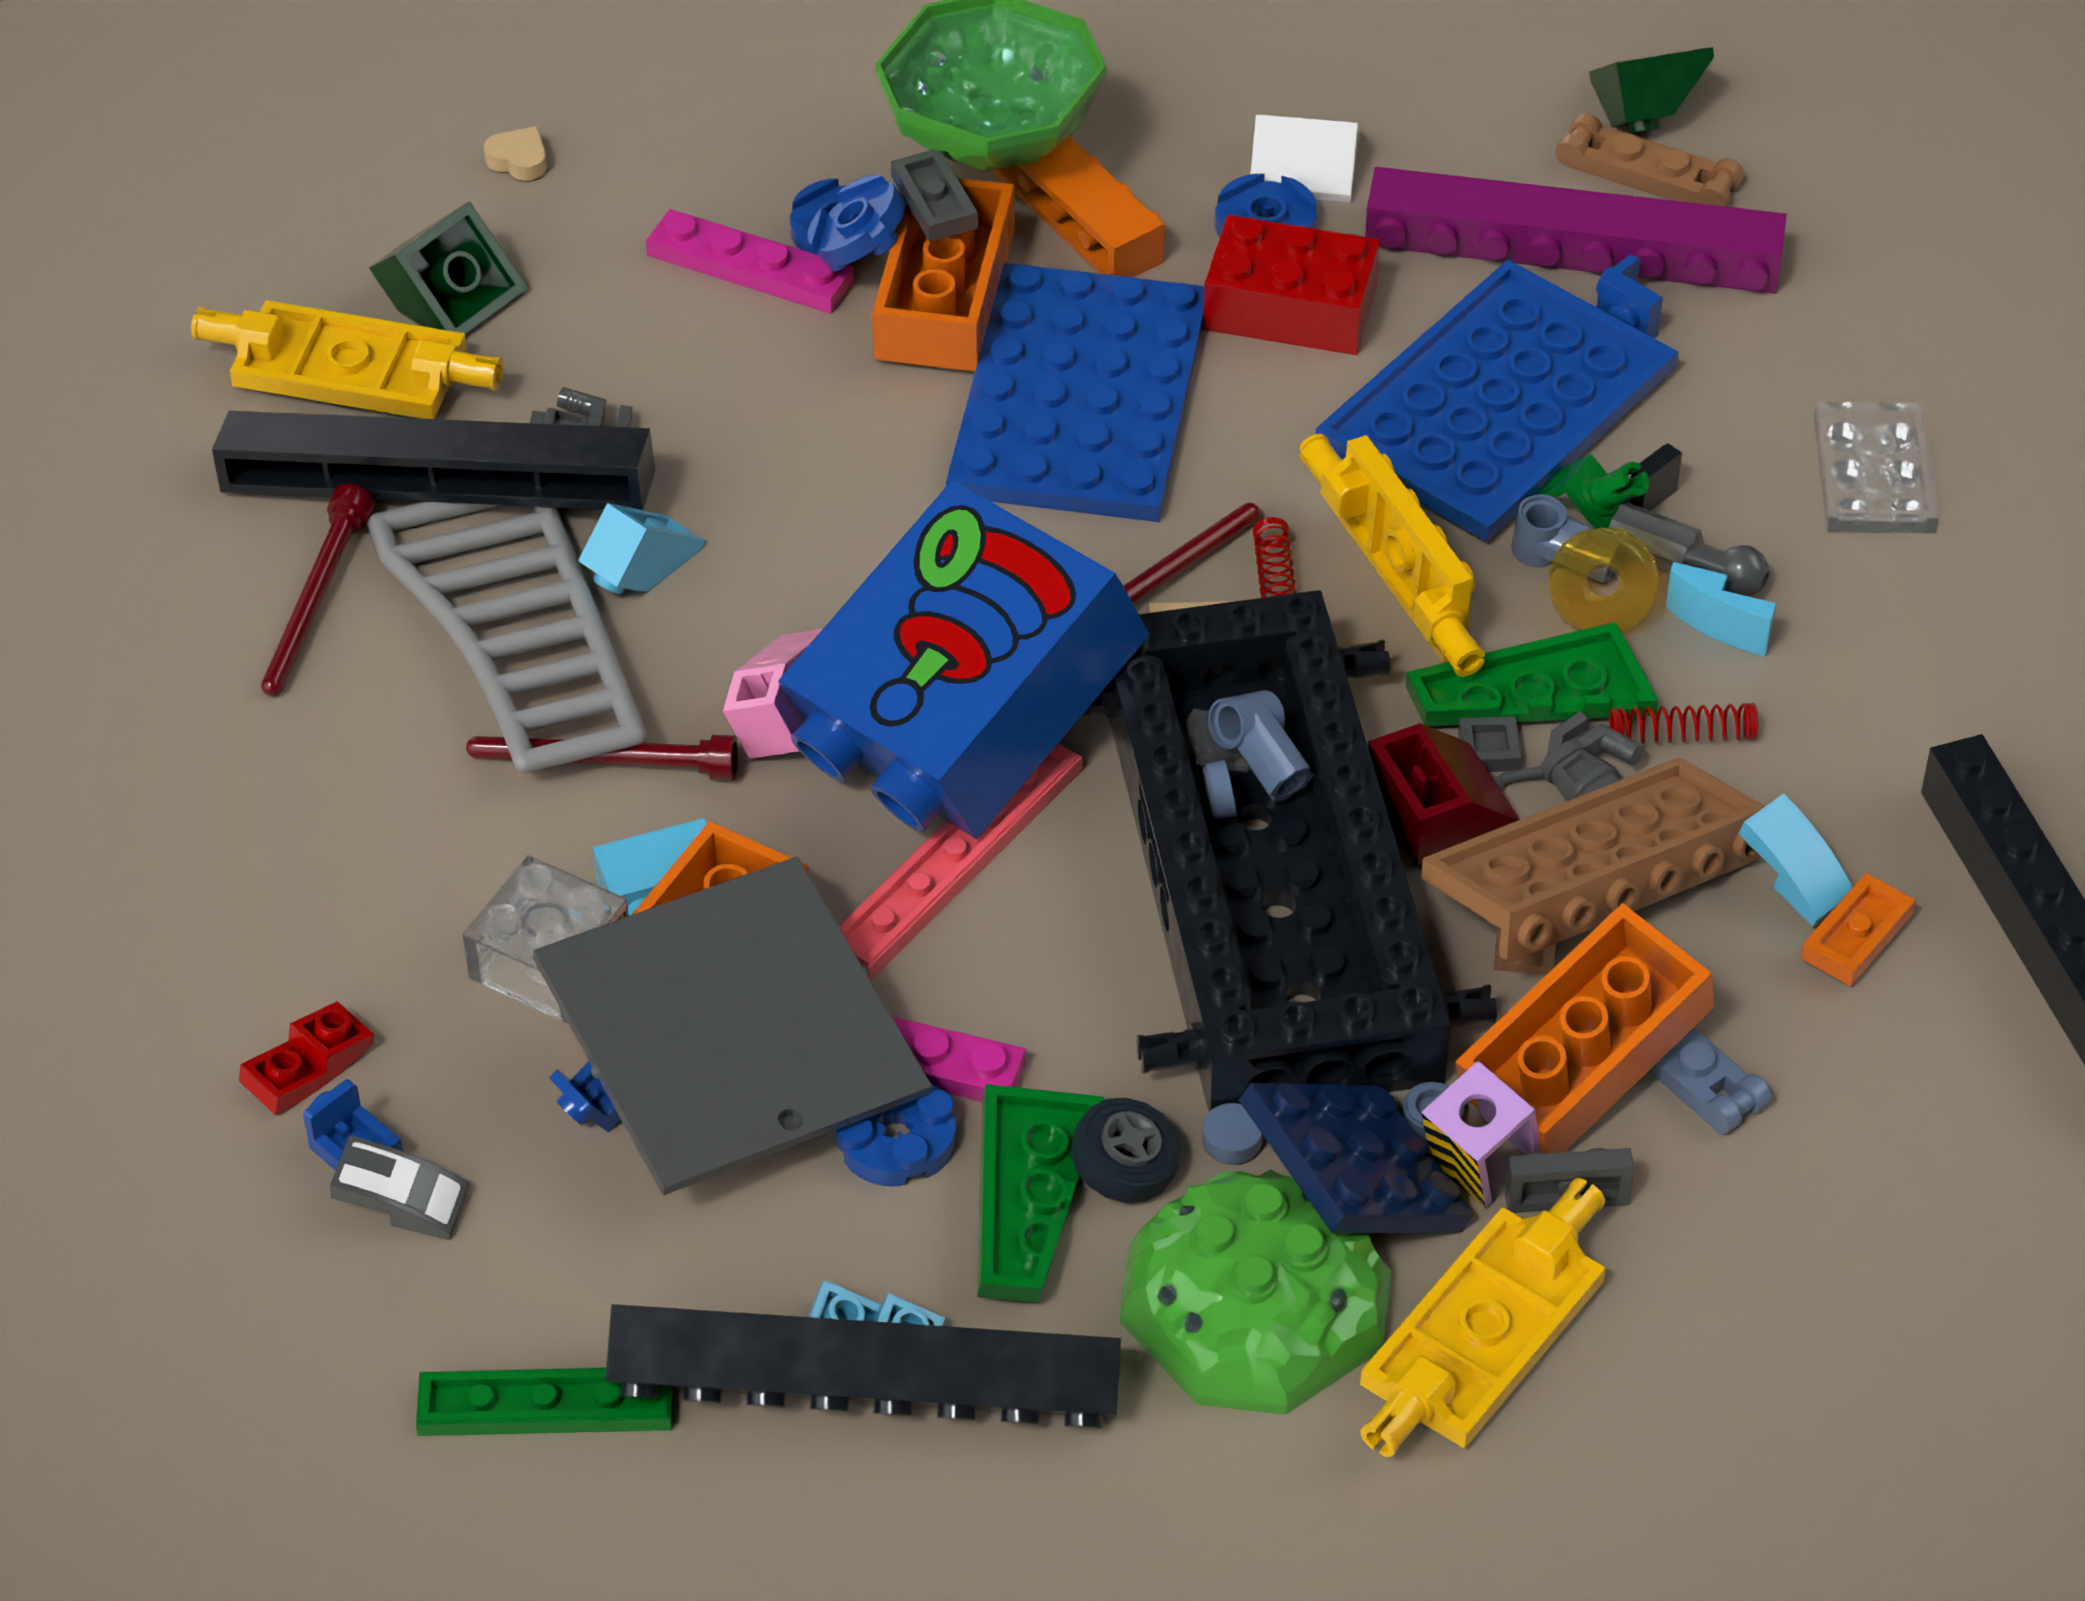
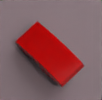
[239,1001,374,1116]

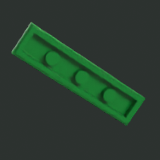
[416,1368,673,1436]

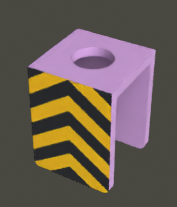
[1421,1061,1542,1209]

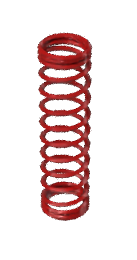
[1253,517,1297,598]
[1609,703,1758,744]

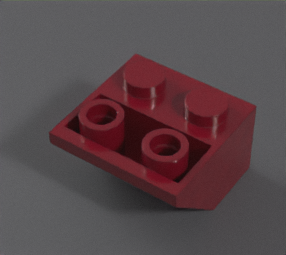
[1368,723,1520,866]

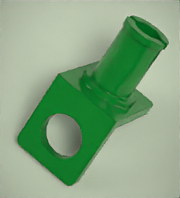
[1537,454,1649,533]

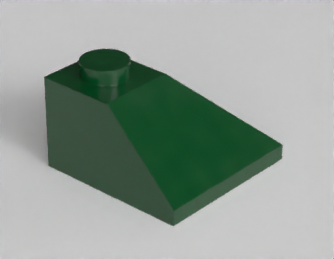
[1589,47,1714,134]
[369,201,528,334]

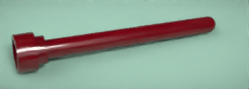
[261,484,375,697]
[1123,502,1260,605]
[466,734,738,781]

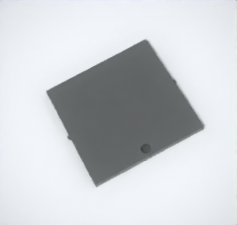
[532,857,932,1196]

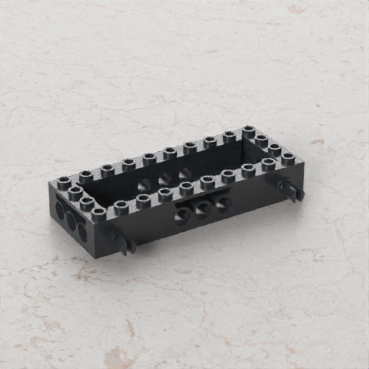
[1082,590,1497,1112]

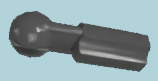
[1607,502,1769,597]

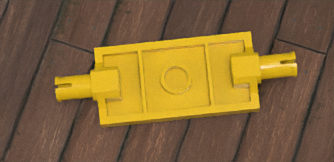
[191,300,504,419]
[1299,434,1485,677]
[1360,1178,1606,1458]

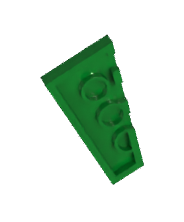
[1406,622,1658,726]
[977,1084,1105,1303]

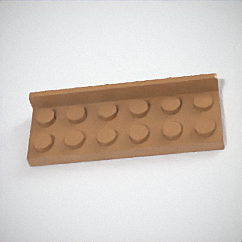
[1421,757,1765,963]

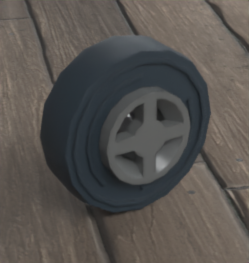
[1071,1097,1181,1203]

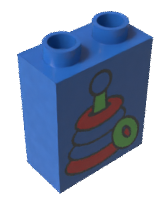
[778,480,1150,839]

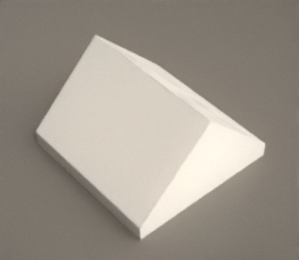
[1251,115,1360,203]

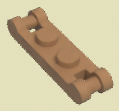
[1555,113,1744,206]

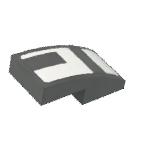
[330,1135,468,1240]

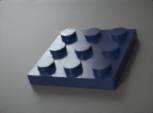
[1239,1083,1474,1233]

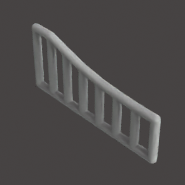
[368,502,647,773]

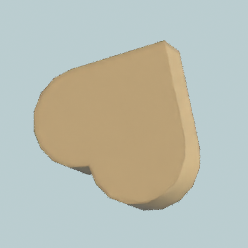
[483,126,547,181]

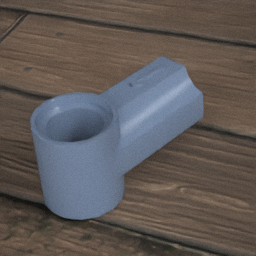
[1511,494,1625,584]
[1208,690,1314,802]

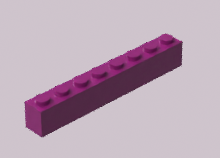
[1365,166,1787,294]

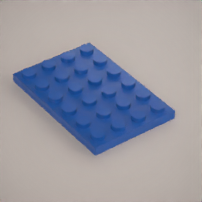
[1316,259,1678,542]
[946,263,1204,522]

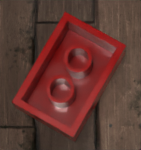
[1203,215,1380,355]

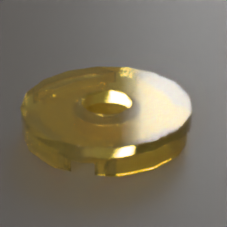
[1548,527,1659,634]

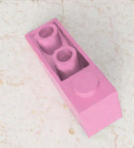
[723,629,822,759]

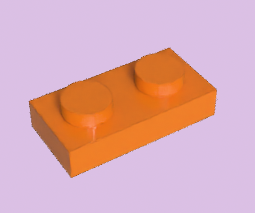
[1801,873,1916,987]

